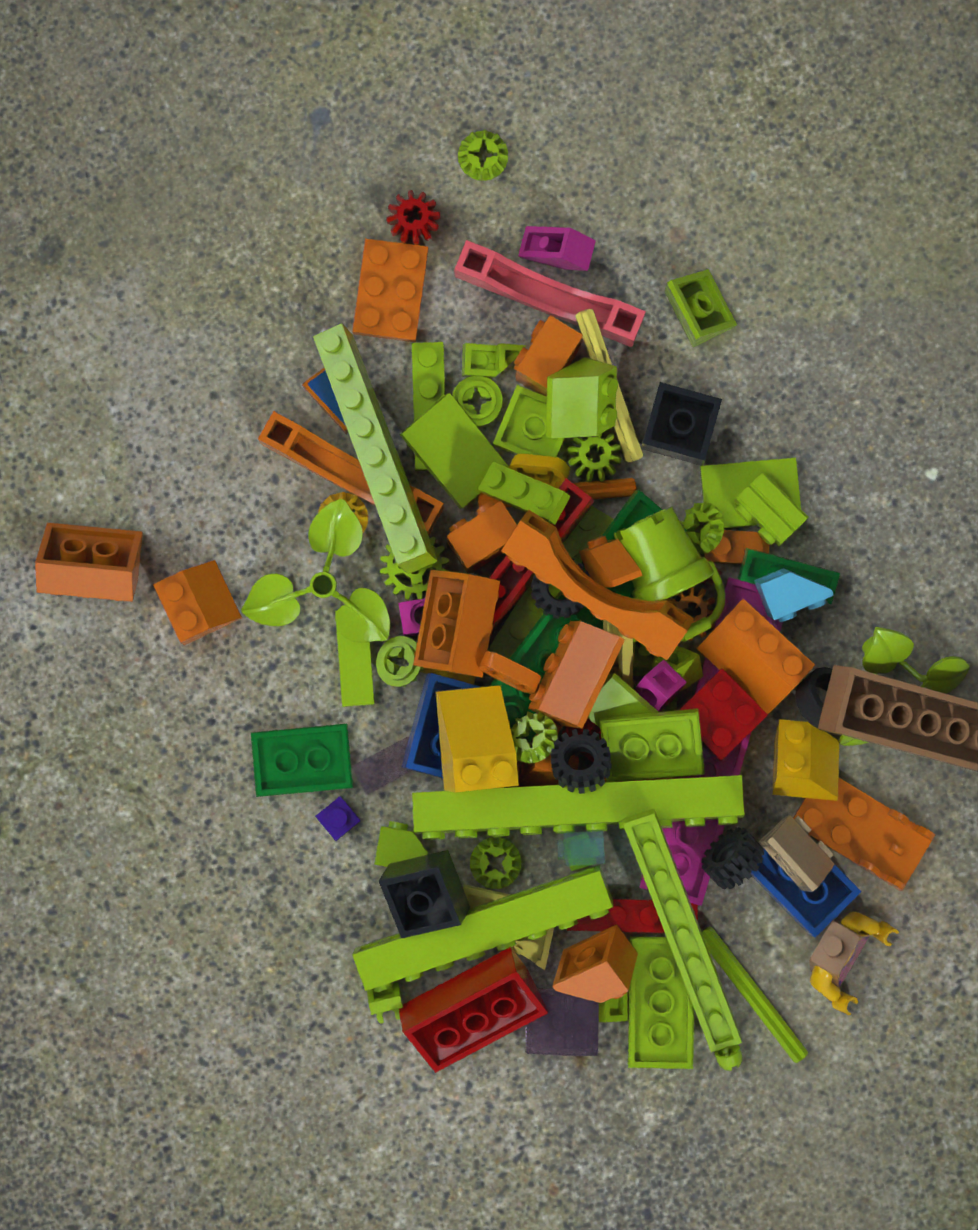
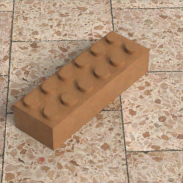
[818,665,978,772]

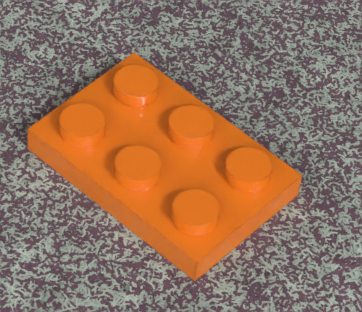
[352,238,429,342]

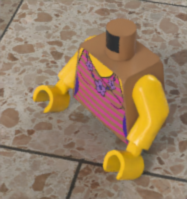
[809,912,899,1015]

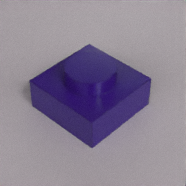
[315,796,361,841]

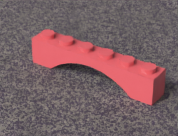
[454,240,646,347]

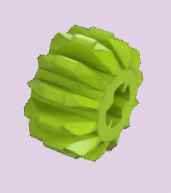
[568,433,622,482]

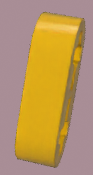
[508,454,570,488]

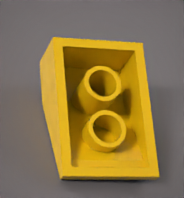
[436,685,519,793]

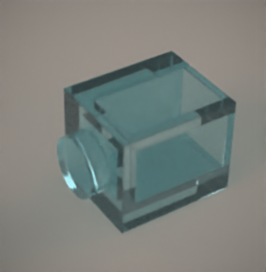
[557,831,605,866]

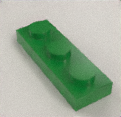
[738,548,840,604]

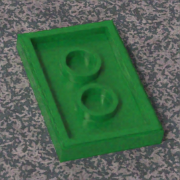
[251,724,353,797]

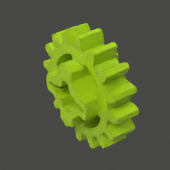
[380,536,449,601]

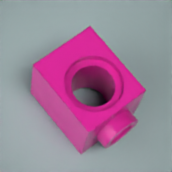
[398,598,425,637]
[634,660,687,712]

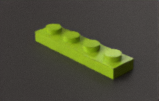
[412,342,445,471]

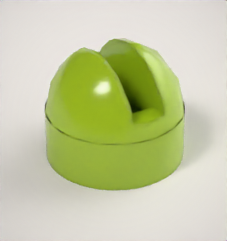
[715,1044,742,1071]

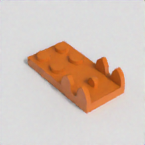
[793,778,936,891]

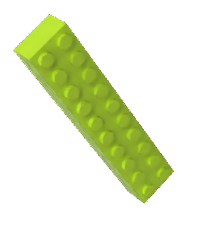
[412,775,744,840]

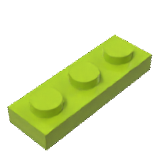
[478,462,571,525]

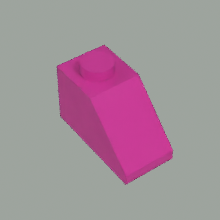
[518,226,596,271]

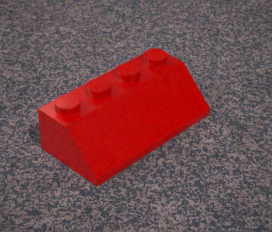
[399,947,548,1073]

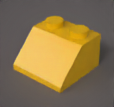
[772,719,839,801]

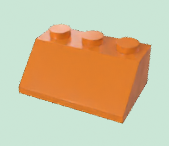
[35,523,143,602]
[413,570,500,678]
[696,599,815,714]
[528,621,625,728]

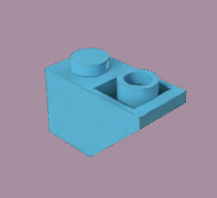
[754,568,834,622]

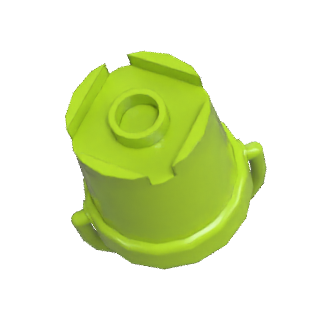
[614,506,726,642]

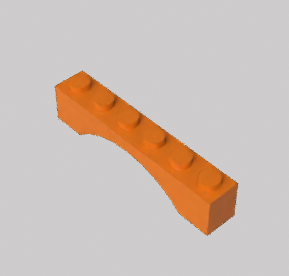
[258,411,444,535]
[501,510,694,660]

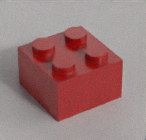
[679,668,768,762]

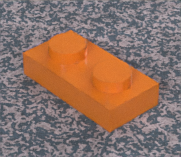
[704,530,770,564]

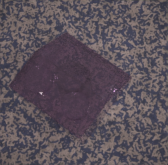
[525,988,599,1056]

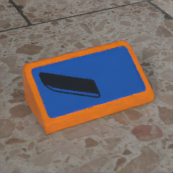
[302,368,348,434]

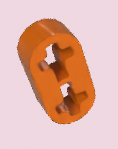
[479,651,541,694]

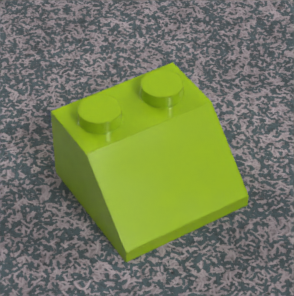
[546,357,618,438]

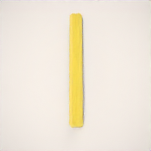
[575,309,643,462]

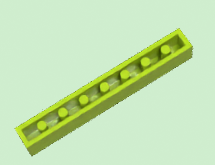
[313,323,438,574]
[352,865,613,992]

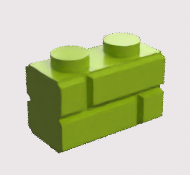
[734,471,809,547]

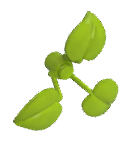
[241,499,390,643]
[839,627,971,746]

